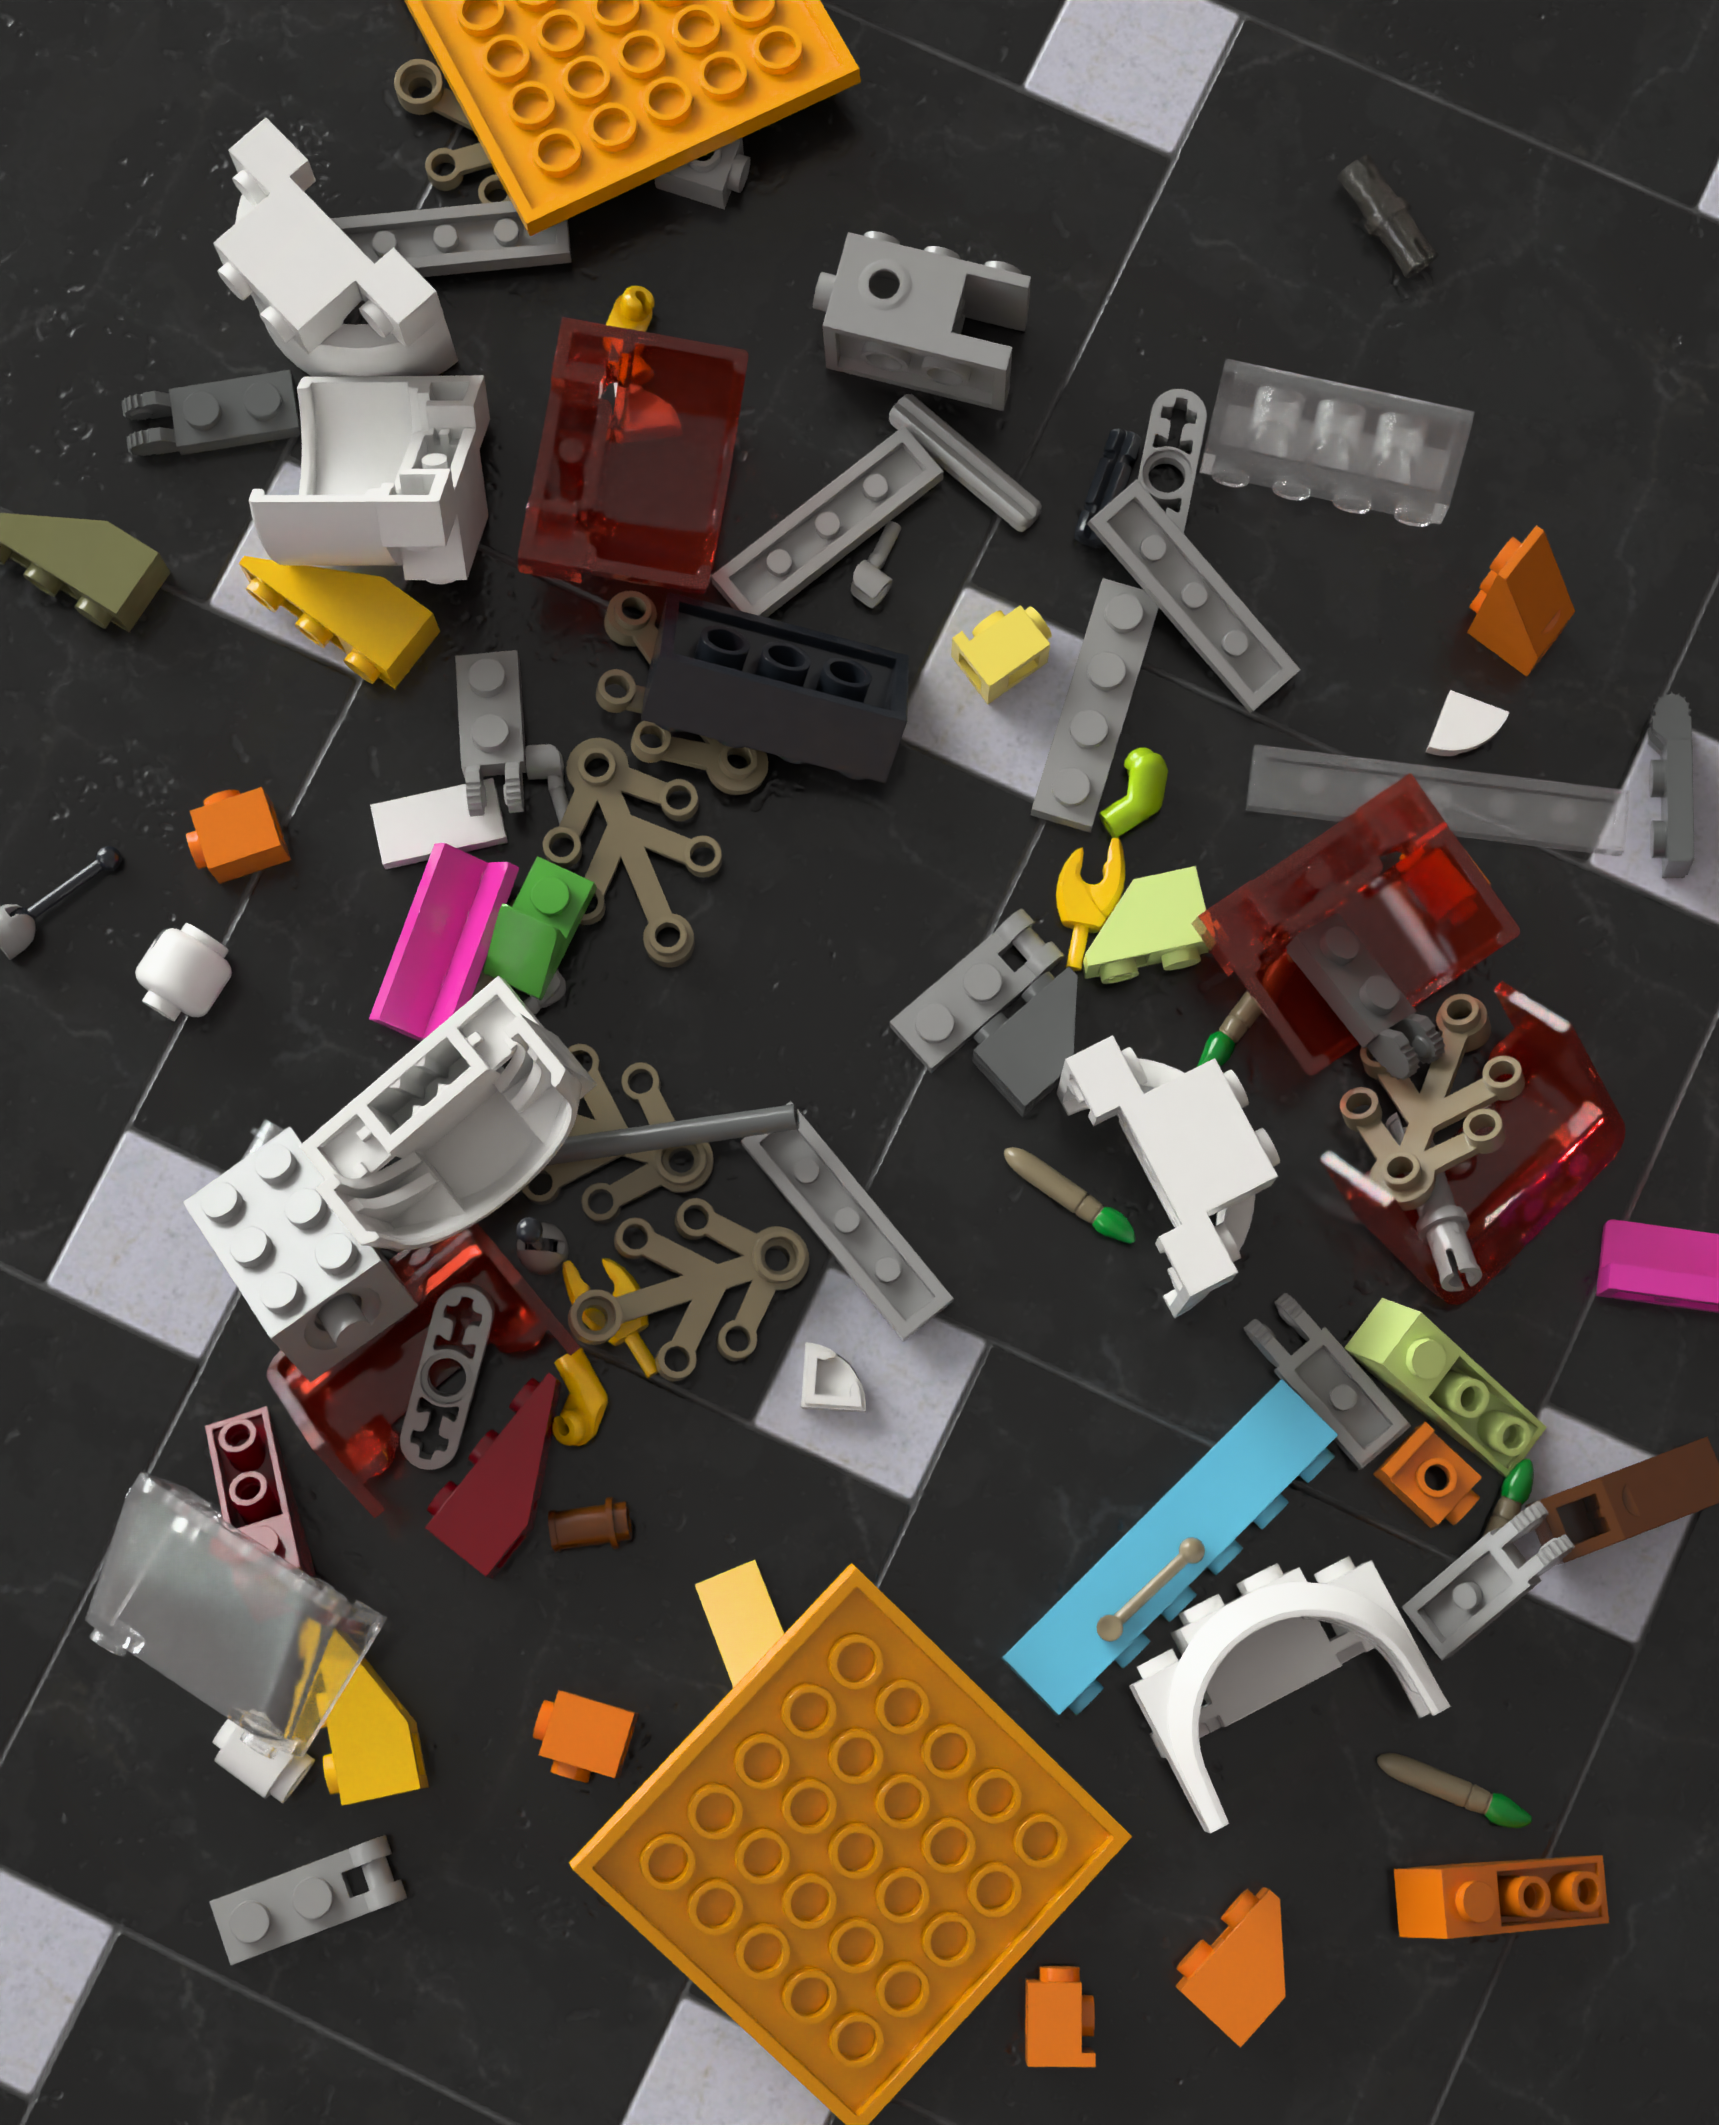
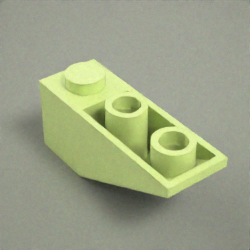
[1344,1298,1547,1477]

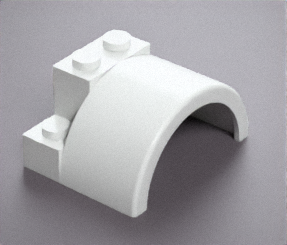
[213,118,458,377]
[249,375,490,584]
[1057,1035,1280,1318]

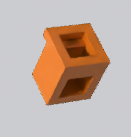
[1373,1422,1482,1528]
[1025,1966,1096,2067]

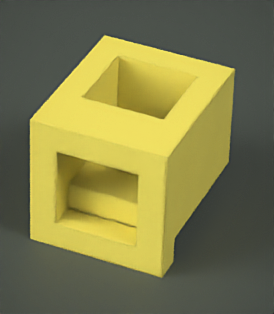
[951,605,1052,704]

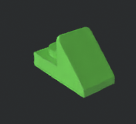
[483,856,597,1001]

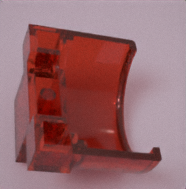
[518,317,748,595]
[1191,773,1520,1076]

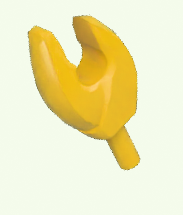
[1056,838,1125,971]
[562,1258,658,1378]

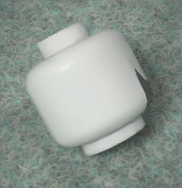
[135,923,232,1022]

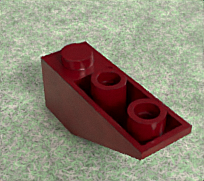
[425,1373,562,1580]
[205,1406,321,1625]

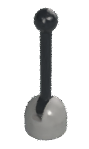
[0,846,121,960]
[516,1217,569,1275]

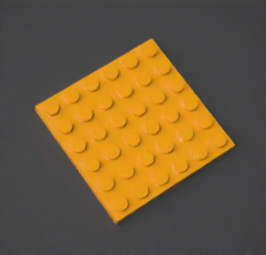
[404,0,861,236]
[569,1563,1132,2125]

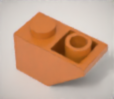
[1175,1887,1286,2048]

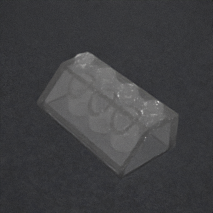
[1200,359,1475,527]

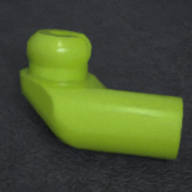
[1099,747,1168,838]

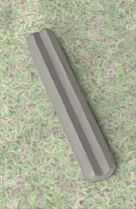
[889,394,1042,532]

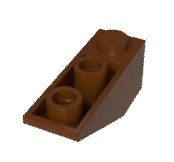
[1525,1436,1719,1565]

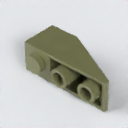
[0,513,171,632]

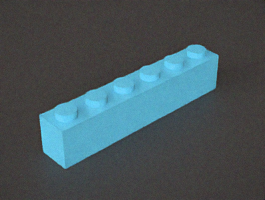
[1001,1379,1338,1716]

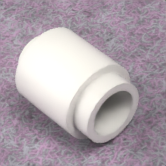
[212,1707,315,1803]

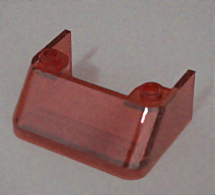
[1319,981,1625,1305]
[267,1223,581,1518]

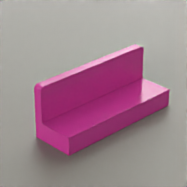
[369,843,519,1042]
[1596,1219,1719,1313]

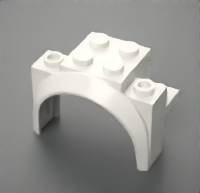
[299,976,597,1253]
[1129,1556,1451,1833]

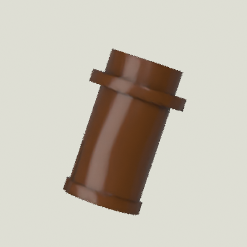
[548,1496,632,1552]

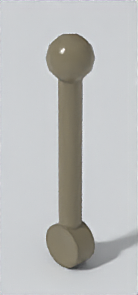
[1096,1537,1205,1642]

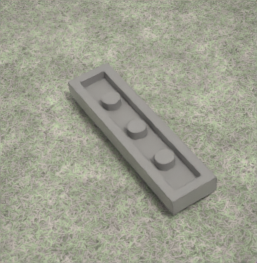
[330,201,572,277]
[711,426,944,618]
[1087,479,1301,713]
[1031,578,1159,833]
[741,1101,954,1342]

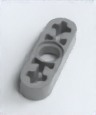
[1138,389,1207,533]
[400,1283,495,1470]

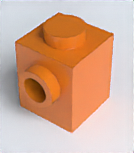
[186,787,291,884]
[533,1690,639,1783]

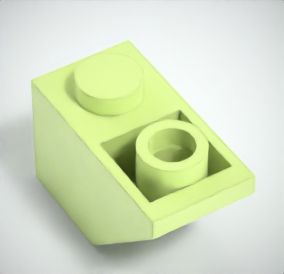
[1082,866,1213,984]

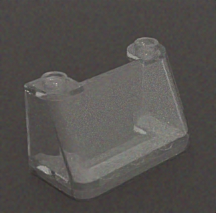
[85,1471,387,1759]

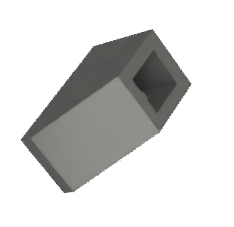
[972,967,1078,1117]

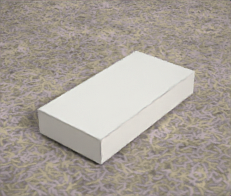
[370,778,508,870]

